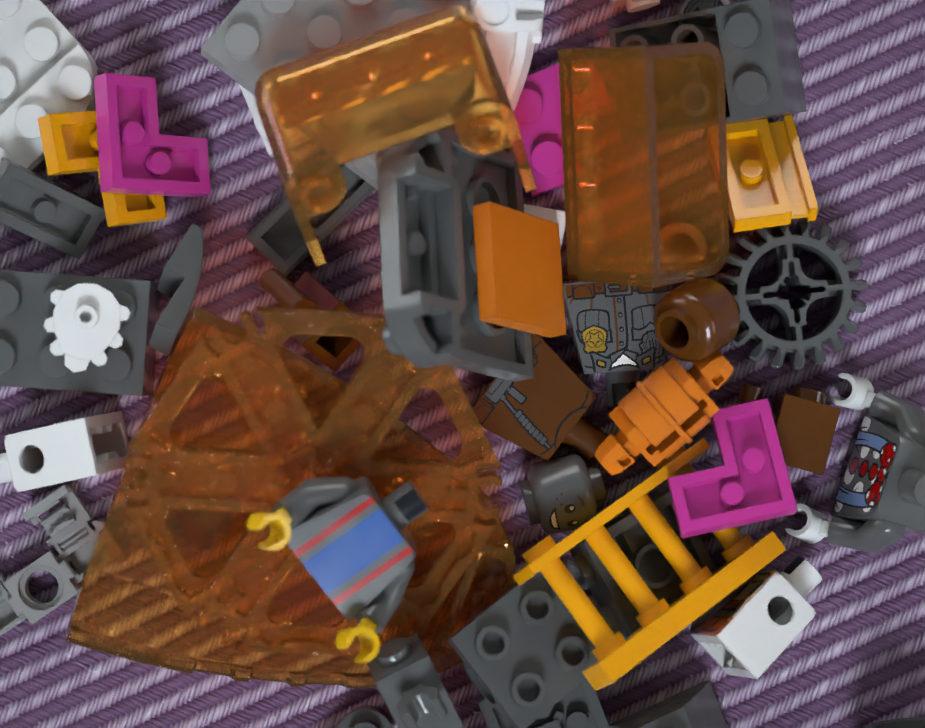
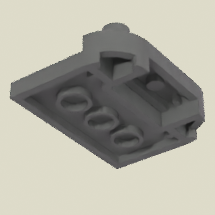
[376,128,534,382]

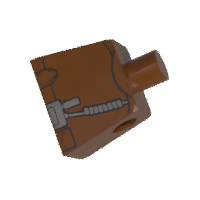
[466,333,608,462]

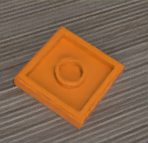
[473,201,566,338]

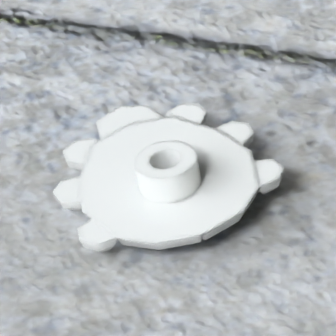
[44,283,130,373]

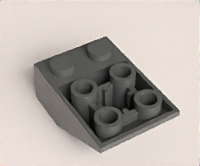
[608,0,807,141]

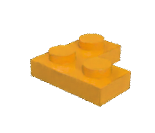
[37,111,167,227]

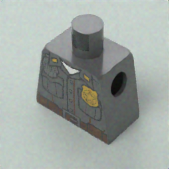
[563,275,673,406]

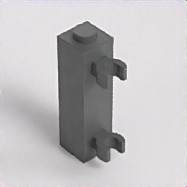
[366,633,464,728]

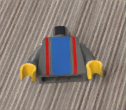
[247,476,430,663]

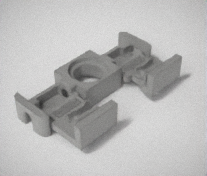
[0,484,129,637]

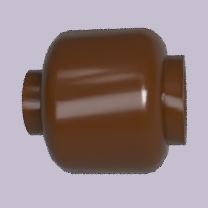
[653,277,740,362]

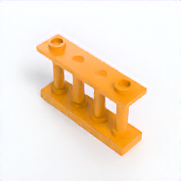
[513,438,787,691]

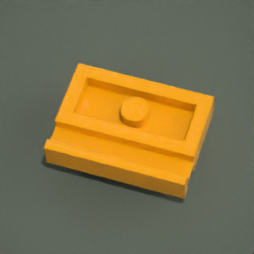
[710,115,818,233]

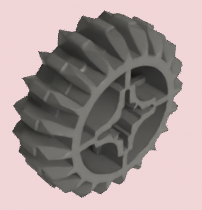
[713,217,868,369]

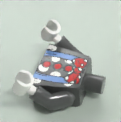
[785,373,925,553]

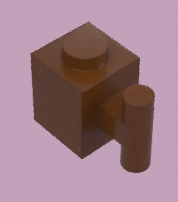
[260,268,372,372]
[736,383,841,475]

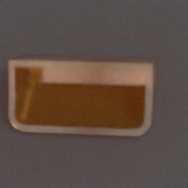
[558,42,729,288]

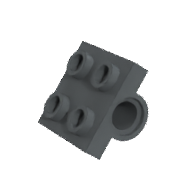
[447,572,597,728]

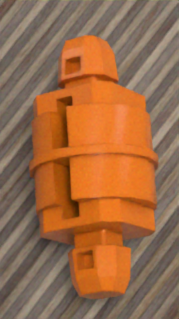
[594,350,734,475]

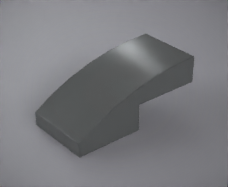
[149,223,204,357]

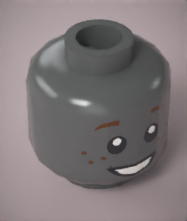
[520,453,607,534]

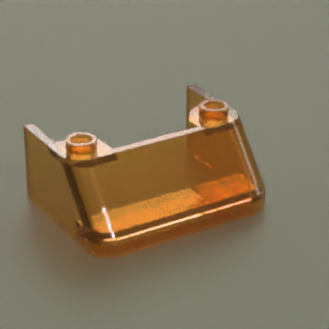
[254,5,537,267]

